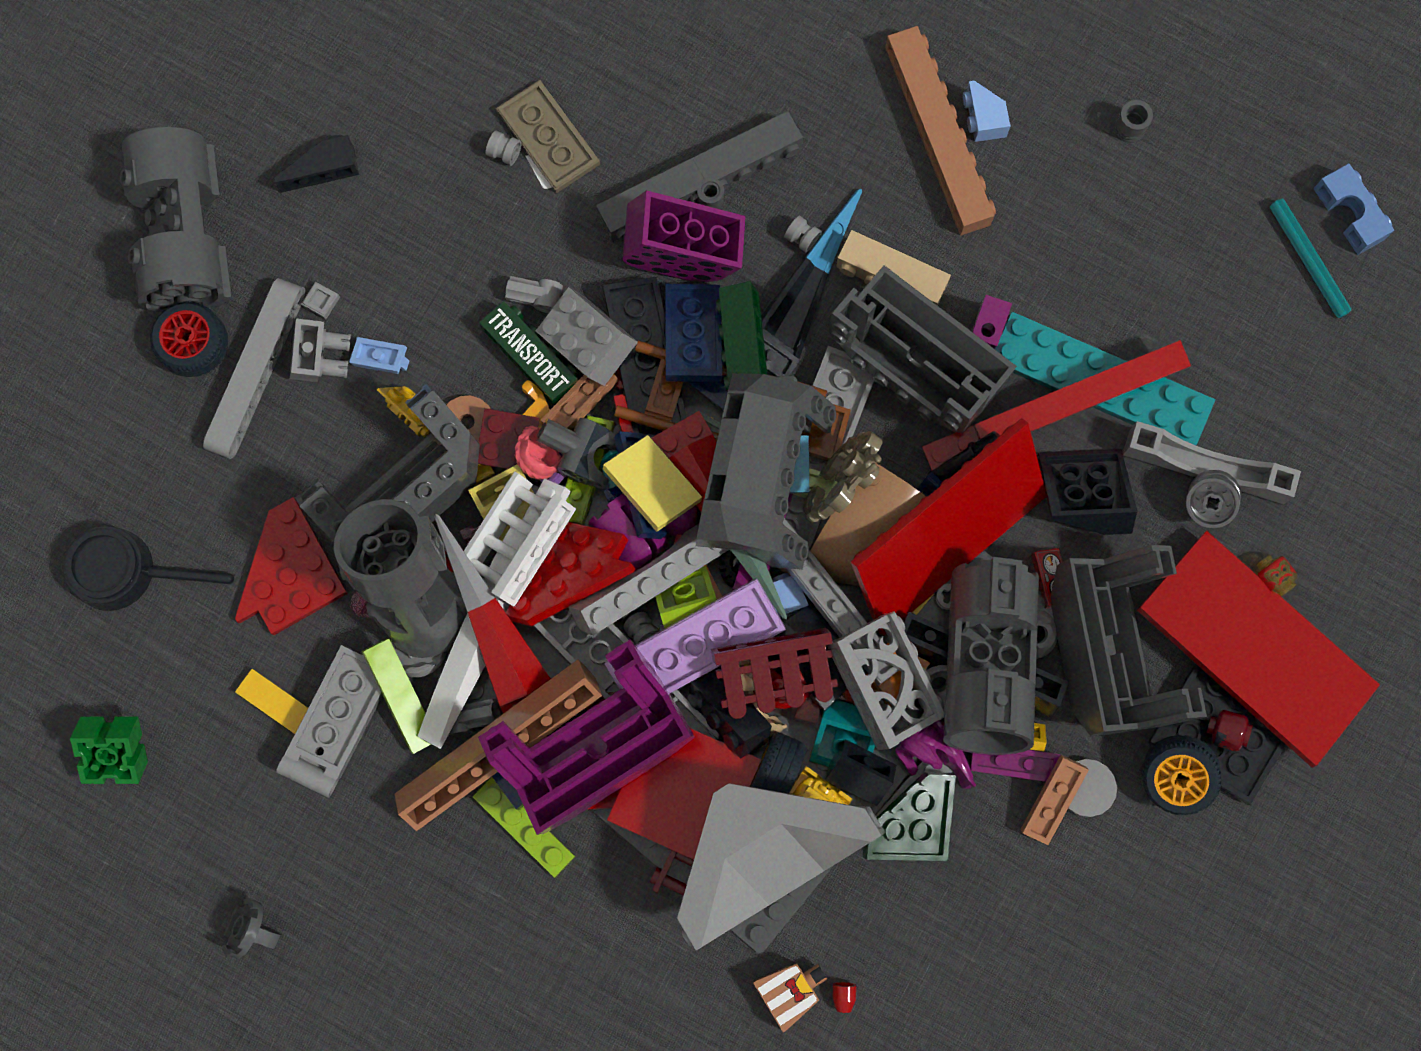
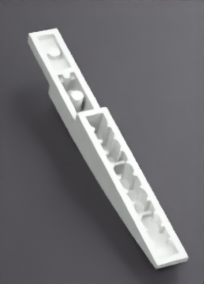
[418,479,571,749]

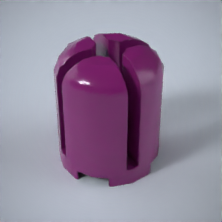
[588,494,668,572]

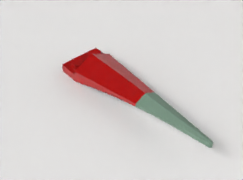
[651,411,787,620]

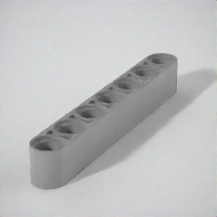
[203,278,305,459]

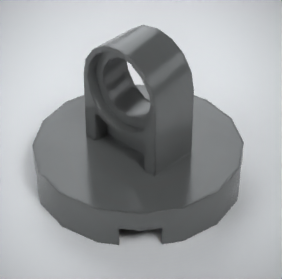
[222,898,281,959]

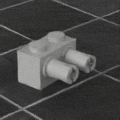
[289,318,351,382]

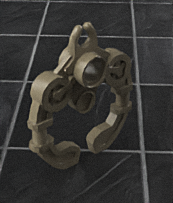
[803,431,882,523]

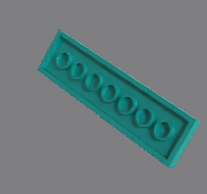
[995,312,1216,445]

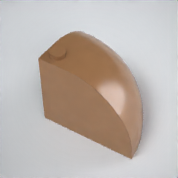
[810,462,926,586]

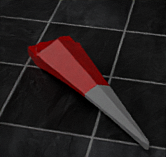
[435,514,551,714]

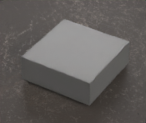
[301,282,340,320]

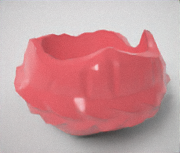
[514,426,562,480]

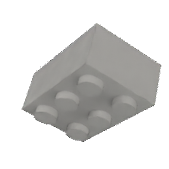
[536,287,638,386]

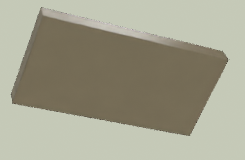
[496,80,600,193]

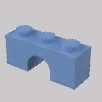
[1313,164,1394,255]

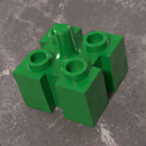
[70,717,148,784]

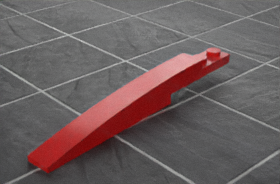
[922,340,1191,470]

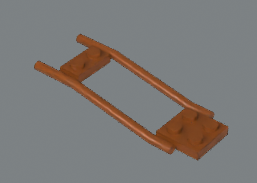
[614,340,851,461]

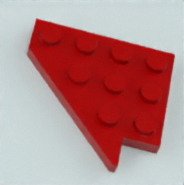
[235,497,348,635]
[506,522,635,626]

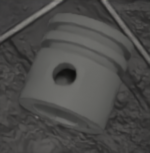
[1114,100,1153,143]

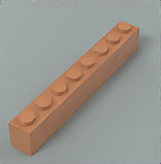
[885,26,996,236]
[395,659,602,831]

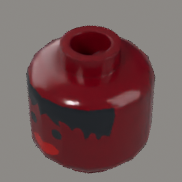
[1207,710,1253,751]

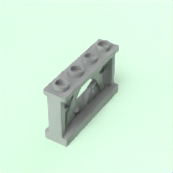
[826,611,945,750]

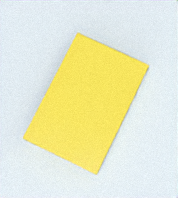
[603,435,702,532]

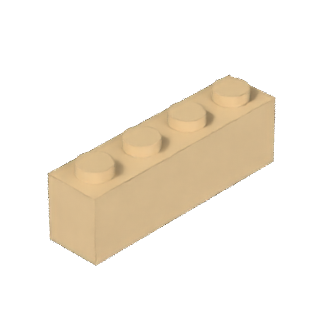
[836,230,951,305]

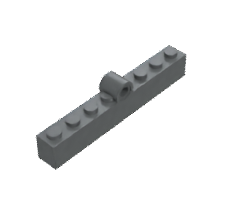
[596,111,803,242]

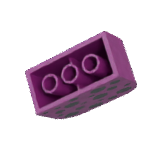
[623,190,745,282]

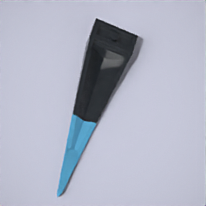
[761,189,862,377]

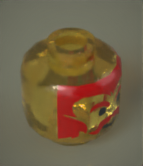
[1255,555,1298,596]

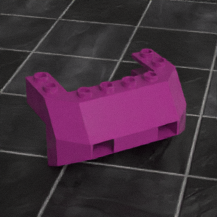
[478,640,694,835]

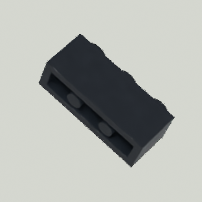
[688,667,772,759]

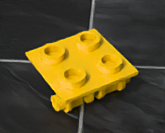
[377,386,430,437]

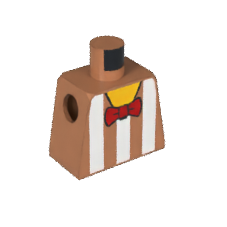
[753,963,827,1032]

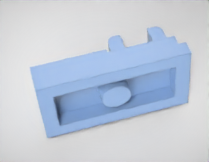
[349,337,409,374]

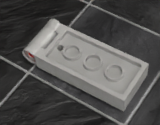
[276,645,383,798]

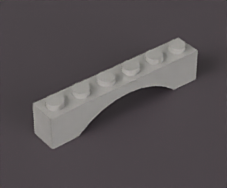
[1123,421,1301,504]
[568,524,730,635]

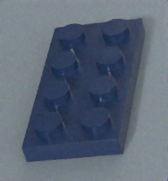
[665,284,722,382]

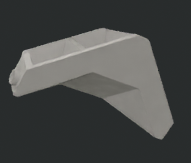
[677,783,886,950]

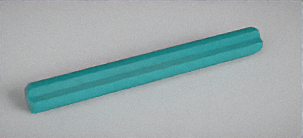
[1270,198,1351,318]

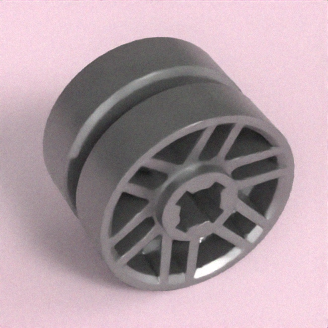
[1186,470,1241,528]

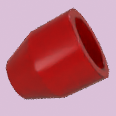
[833,982,856,1013]

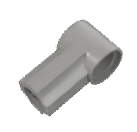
[505,276,563,313]

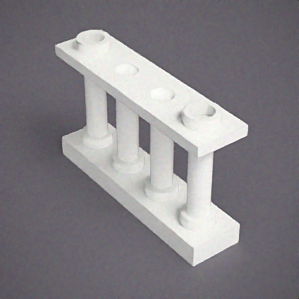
[464,472,576,606]

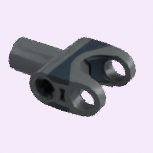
[536,418,617,489]

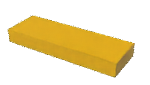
[235,669,308,734]

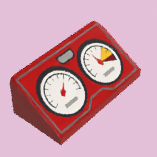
[1031,548,1062,609]

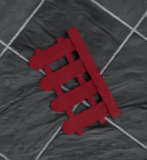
[711,628,838,719]

